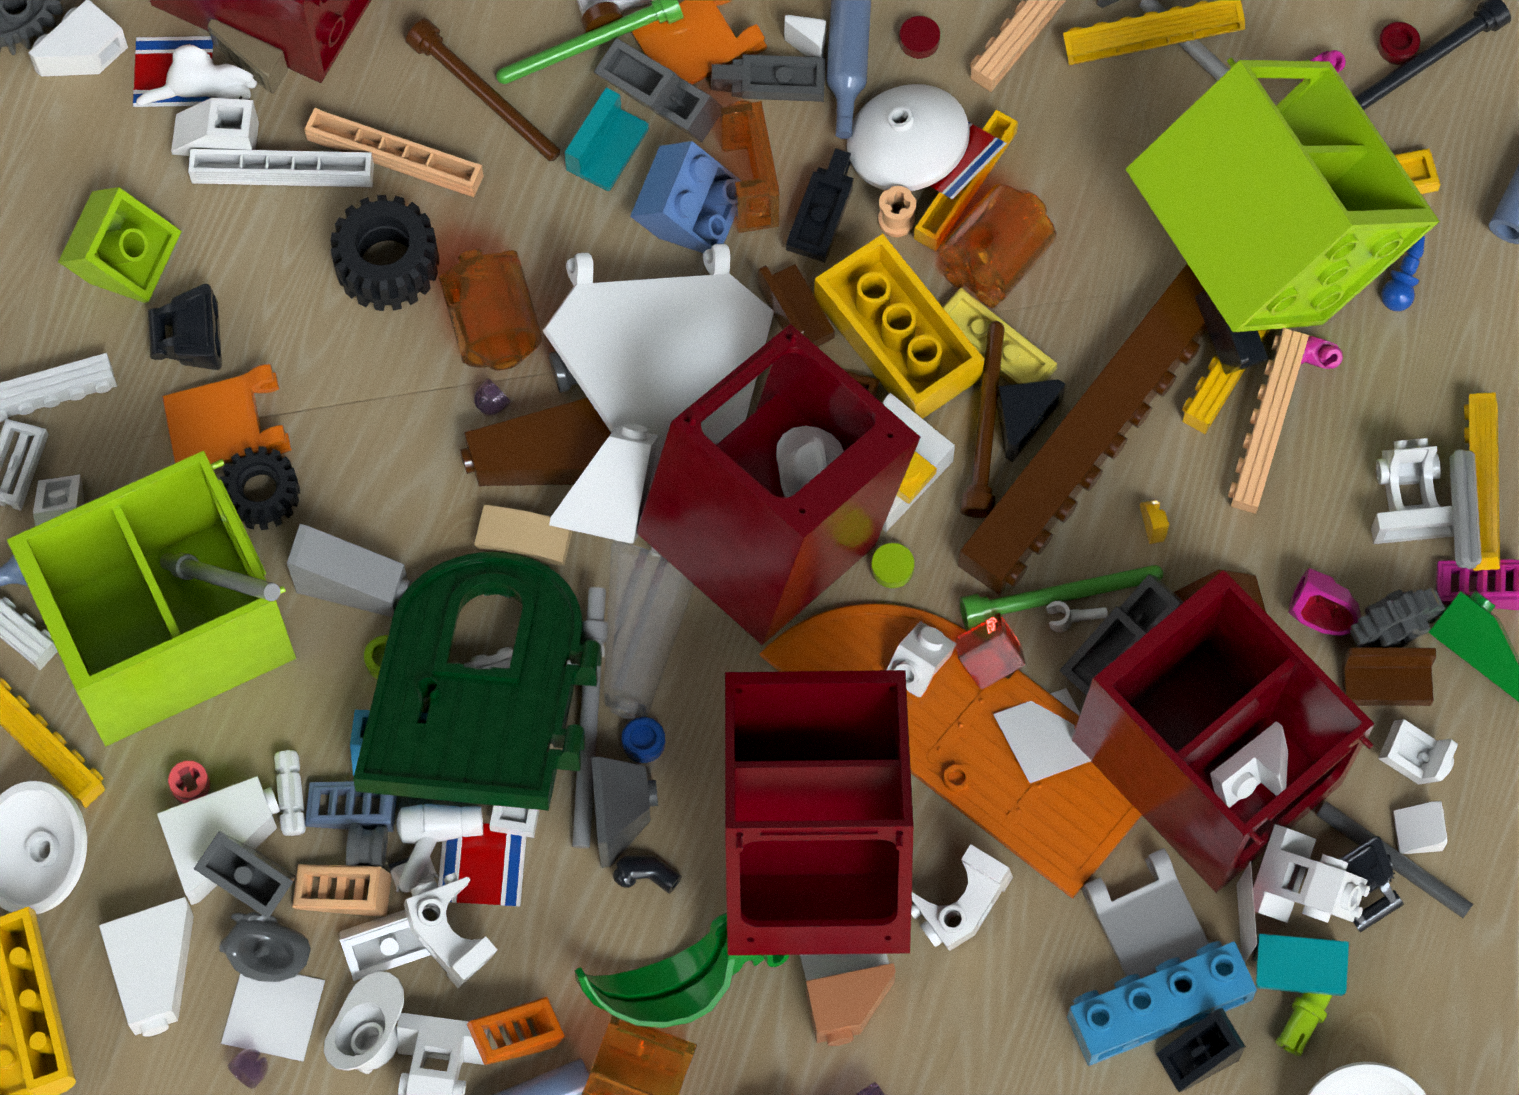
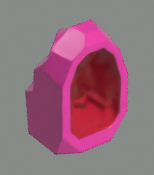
[1288,568,1361,636]

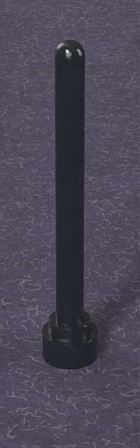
[1355,0,1511,110]

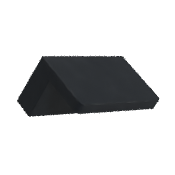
[1195,289,1268,375]

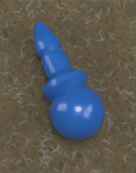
[1381,236,1425,312]

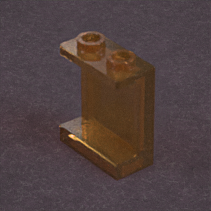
[720,100,779,233]
[582,1015,697,1095]

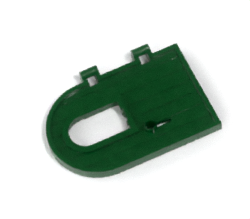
[353,552,602,811]

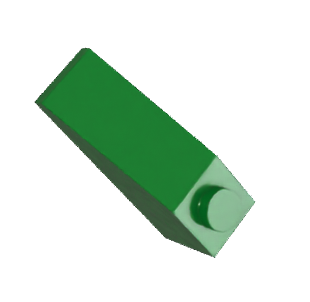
[1428,590,1519,702]

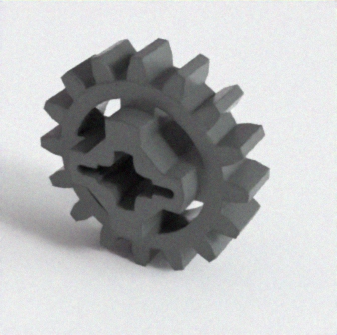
[1350,588,1445,648]

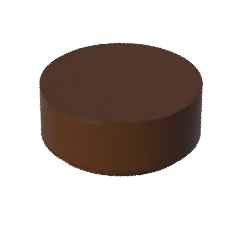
[581,2,623,33]

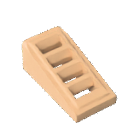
[292,864,392,917]

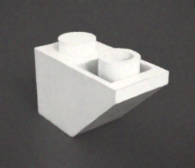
[28,0,128,77]
[171,98,259,156]

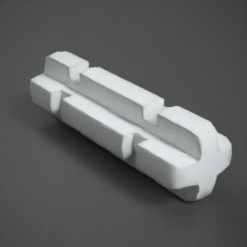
[274,750,306,836]

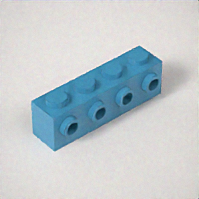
[1067,941,1257,1066]

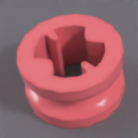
[168,761,210,803]

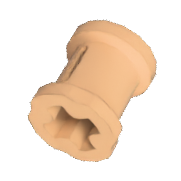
[878,186,916,237]

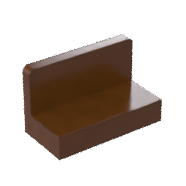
[758,264,835,347]
[1342,648,1436,706]

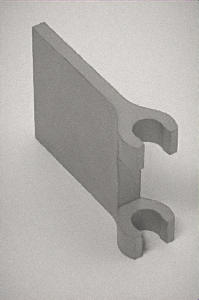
[1081,848,1209,978]

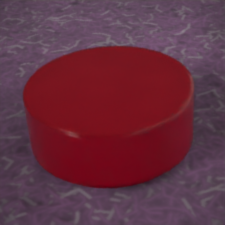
[899,16,940,59]
[1378,22,1421,65]

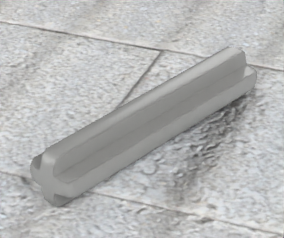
[1449,449,1482,569]

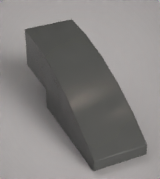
[594,38,725,142]
[1059,574,1184,696]

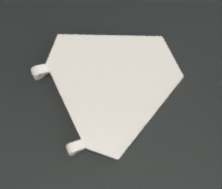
[542,244,774,489]

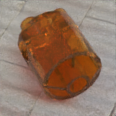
[938,184,1057,309]
[438,249,542,371]

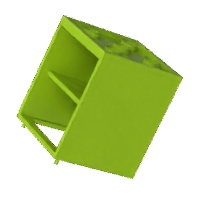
[1125,57,1440,332]
[7,451,296,747]

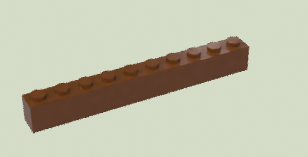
[958,263,1209,595]

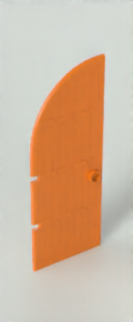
[759,603,1142,899]

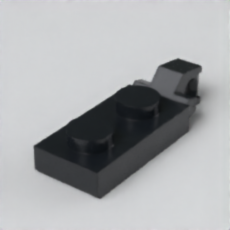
[786,148,854,263]

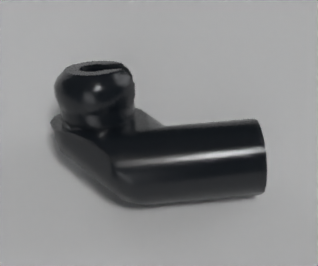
[613,854,682,894]

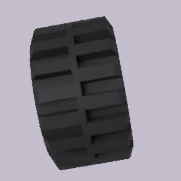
[330,195,439,311]

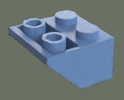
[630,141,748,253]

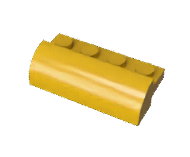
[0,907,76,1095]

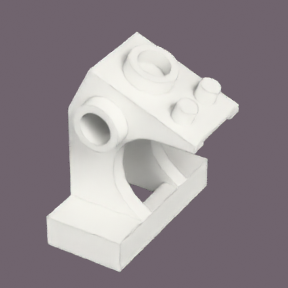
[1371,438,1454,544]
[1253,824,1370,923]
[911,844,1013,951]
[404,873,498,988]
[397,1013,489,1095]

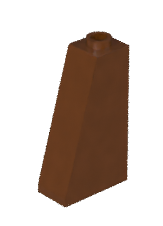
[460,397,611,486]

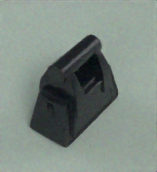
[148,283,222,370]
[1339,836,1404,933]

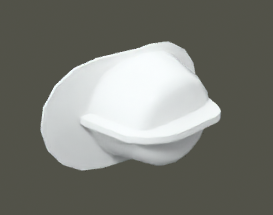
[776,426,844,514]
[324,971,404,1074]

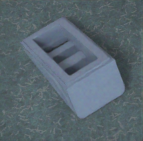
[305,781,397,832]

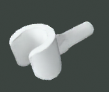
[1046,601,1108,633]

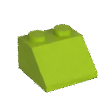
[58,187,182,303]

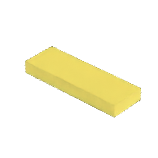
[943,288,1057,385]

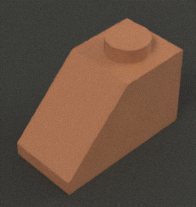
[805,963,896,1046]

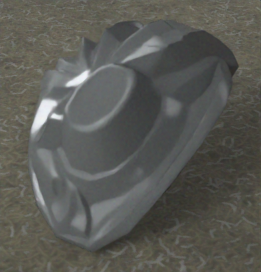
[219,912,311,982]

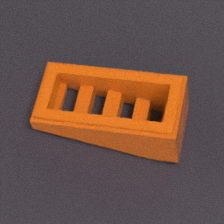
[467,997,565,1065]

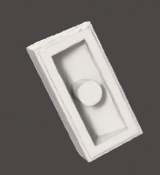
[338,910,431,981]

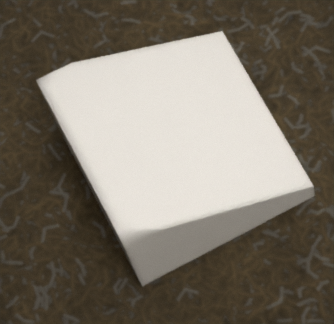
[784,15,826,57]
[1393,801,1447,854]

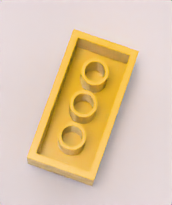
[814,233,984,419]

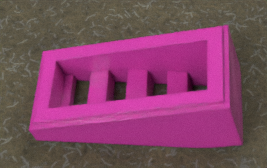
[1436,559,1519,610]

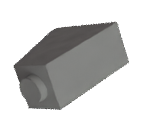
[287,524,412,617]

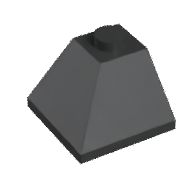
[591,757,658,868]

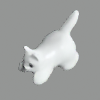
[136,44,257,106]

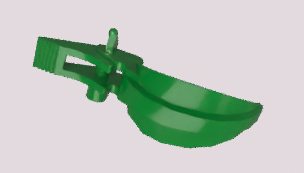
[575,913,789,1028]

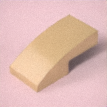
[475,505,573,565]

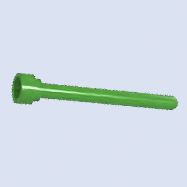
[496,0,684,84]
[959,565,1164,631]

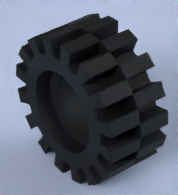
[220,446,300,530]

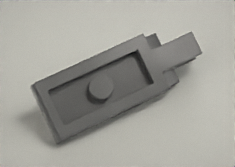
[711,54,825,102]

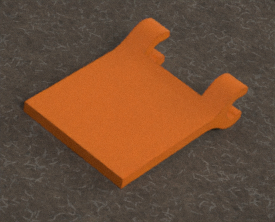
[631,0,767,85]
[162,364,292,464]

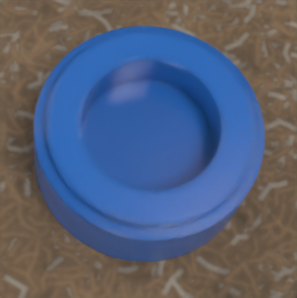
[622,717,666,763]

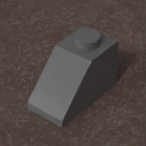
[194,831,296,918]

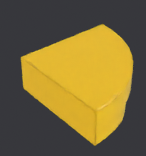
[1140,500,1169,544]

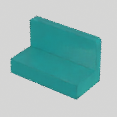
[564,87,649,191]
[1253,934,1349,996]

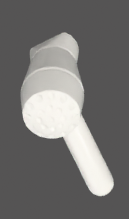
[396,804,483,892]

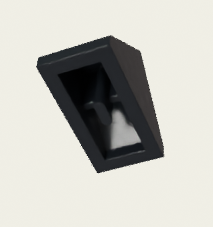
[997,379,1065,462]
[1156,1008,1246,1092]

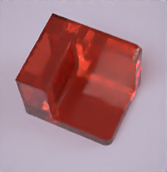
[956,613,1026,689]

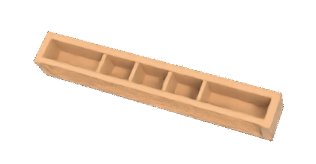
[970,0,1066,92]
[304,108,484,197]
[1228,328,1309,514]

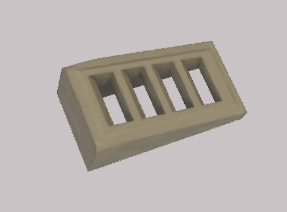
[207,19,288,94]

